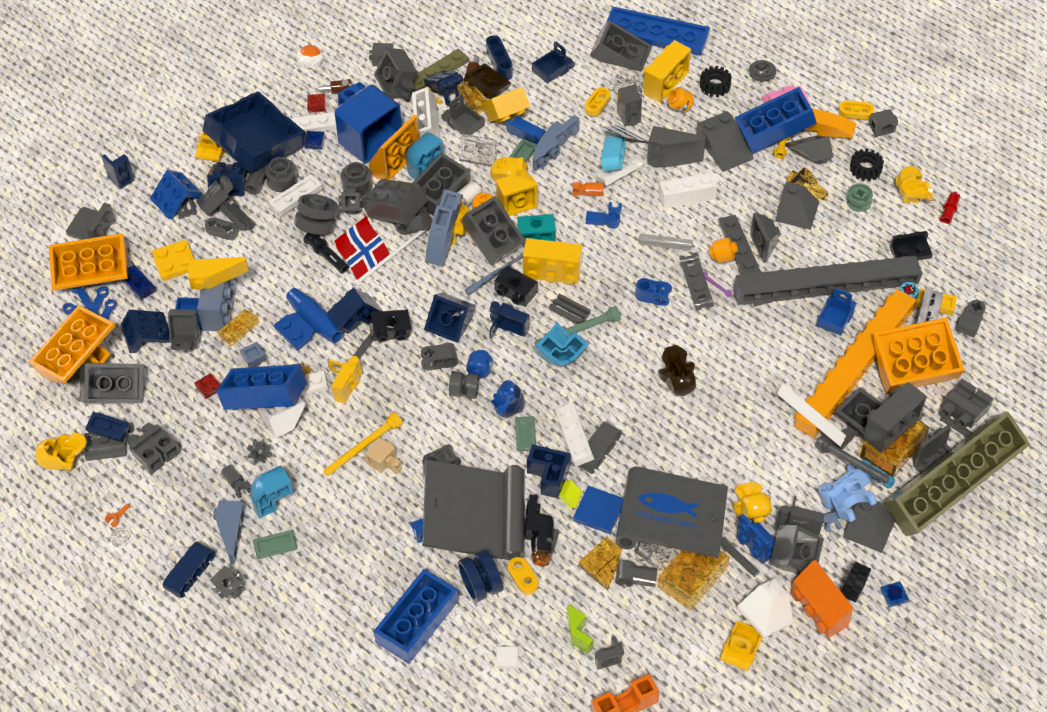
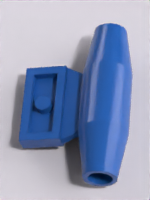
[273,288,343,351]

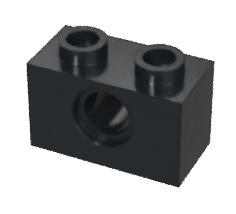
[494,266,538,307]
[368,309,411,342]

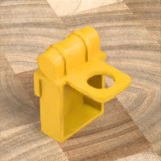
[195,132,226,162]
[327,356,362,404]
[720,621,763,671]

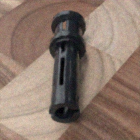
[303,233,349,274]

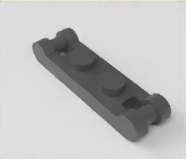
[679,252,714,311]

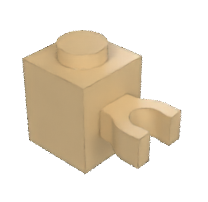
[365,438,402,474]

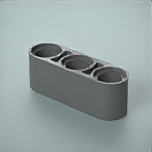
[578,421,622,474]

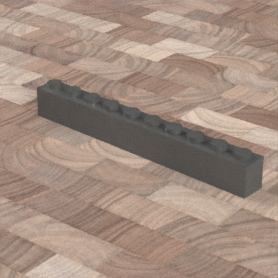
[733,256,923,305]

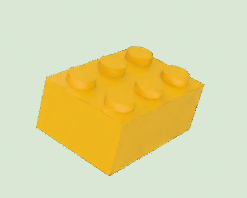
[643,40,691,103]
[523,238,582,285]

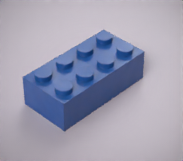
[735,87,817,154]
[216,364,307,410]
[373,569,459,664]

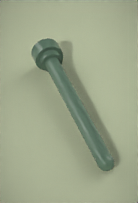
[535,306,621,346]

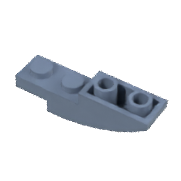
[533,115,580,172]
[425,189,463,267]

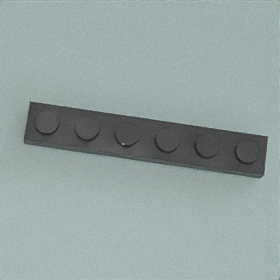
[718,214,773,306]

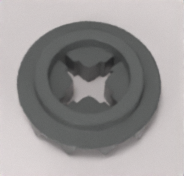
[749,60,776,83]

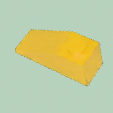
[188,257,249,290]

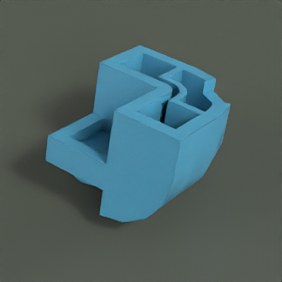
[406,132,444,180]
[533,323,589,366]
[250,465,294,519]

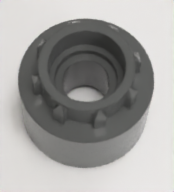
[265,157,298,192]
[341,162,373,197]

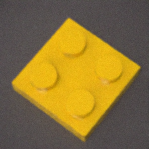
[151,240,194,281]

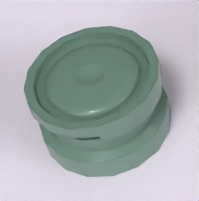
[846,184,873,212]

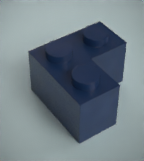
[327,287,382,333]
[527,444,571,499]

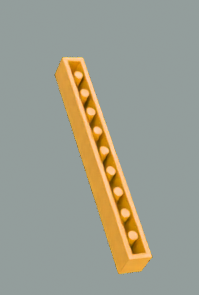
[794,289,917,439]

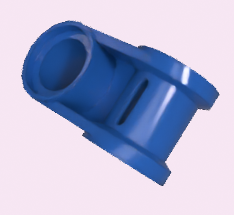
[635,278,672,306]

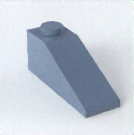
[213,500,245,565]

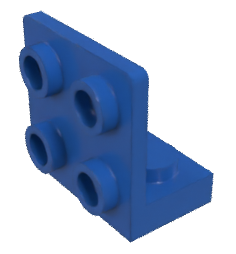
[150,170,202,219]
[736,514,775,563]

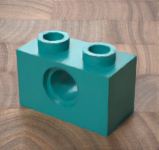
[517,214,556,244]

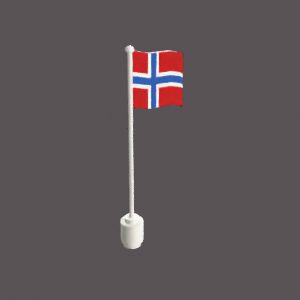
[334,182,482,286]

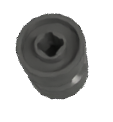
[449,371,480,399]

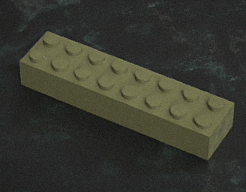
[883,411,1031,536]

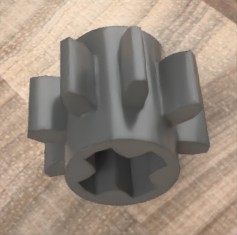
[247,439,272,464]

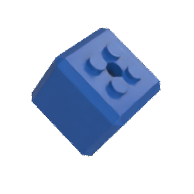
[334,84,402,164]

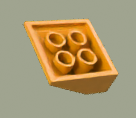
[369,115,419,180]

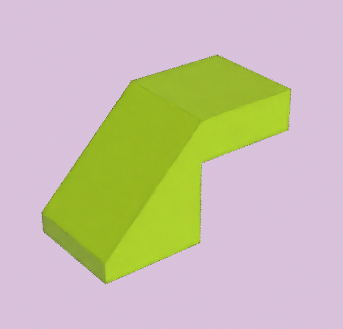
[567,605,593,654]

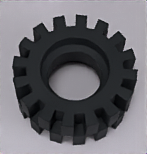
[700,66,732,97]
[850,148,884,182]
[841,562,871,603]

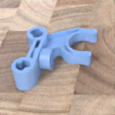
[819,461,877,522]

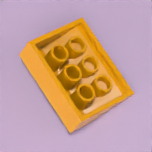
[49,233,128,291]
[29,305,116,384]
[873,317,965,394]

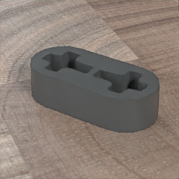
[205,217,239,240]

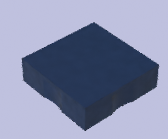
[202,91,306,173]

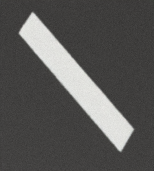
[777,383,846,447]

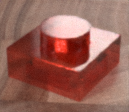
[307,94,325,112]
[194,373,220,400]

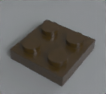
[464,63,511,98]

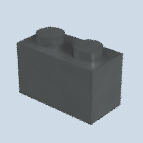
[617,85,642,127]

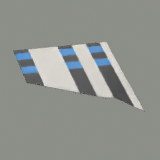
[601,125,648,142]

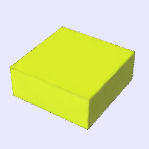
[559,480,583,508]

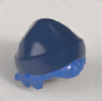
[491,380,524,418]

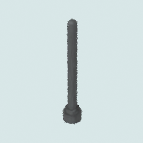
[816,435,890,483]

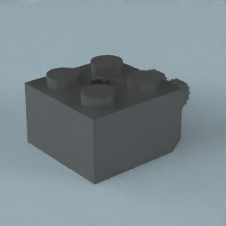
[374,48,418,100]

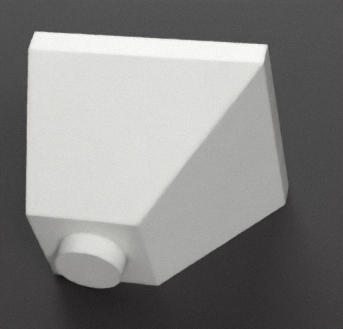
[257,397,305,438]
[737,579,794,638]

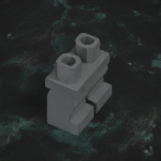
[940,378,994,430]
[126,423,181,475]

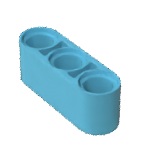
[601,135,626,172]

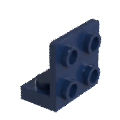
[207,162,247,196]
[121,309,171,353]

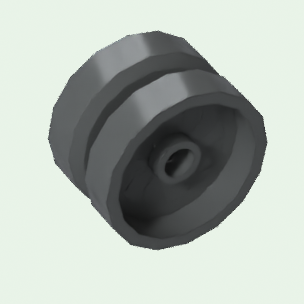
[294,194,338,235]

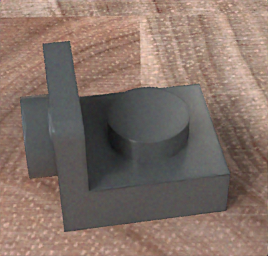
[595,636,624,670]

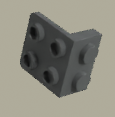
[66,203,114,240]
[914,425,952,473]

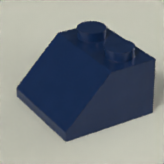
[424,292,476,343]

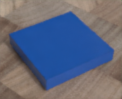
[573,486,623,535]

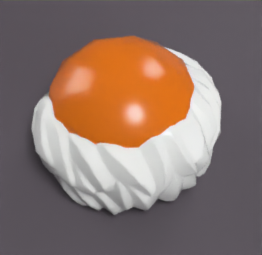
[296,45,324,69]

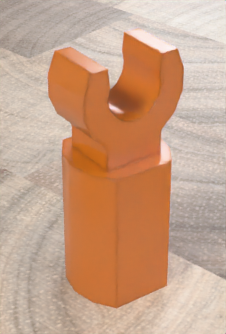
[572,182,603,196]

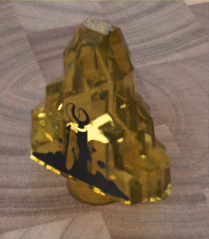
[786,167,828,200]

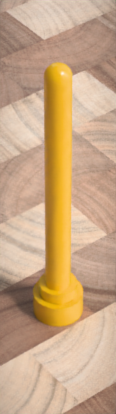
[324,412,403,476]

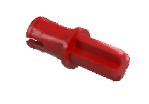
[940,192,961,224]

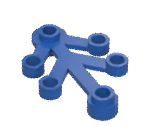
[62,286,117,321]

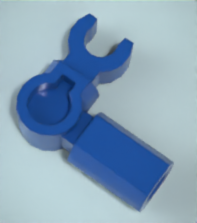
[585,202,622,229]

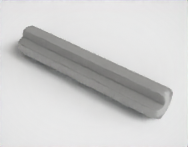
[638,234,693,251]

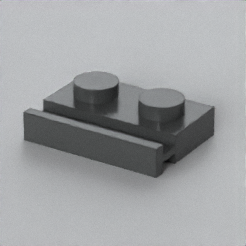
[84,432,126,461]

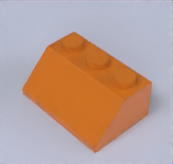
[791,560,853,638]

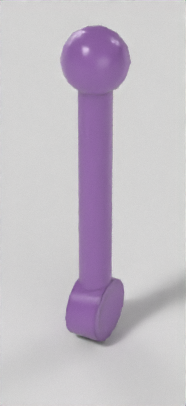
[704,272,732,297]

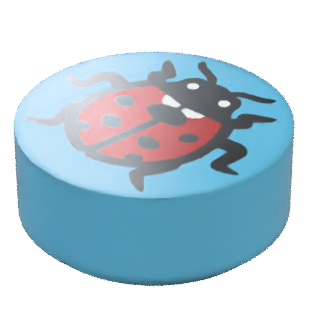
[900,282,919,299]

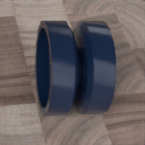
[458,549,503,603]

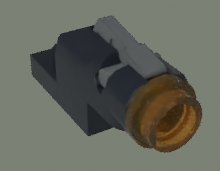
[524,494,559,566]

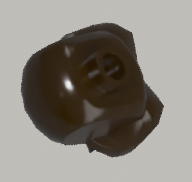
[658,345,696,396]

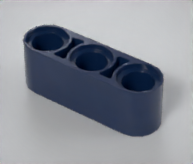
[486,35,513,81]
[163,541,216,598]

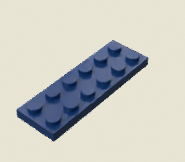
[606,6,710,55]

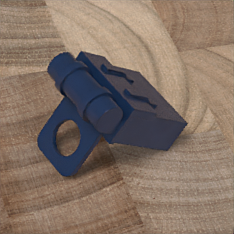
[532,41,575,83]
[423,70,463,106]
[489,301,530,339]

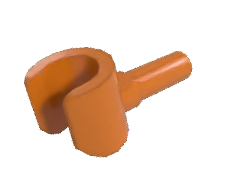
[105,504,130,527]

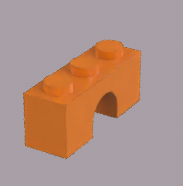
[591,674,660,712]

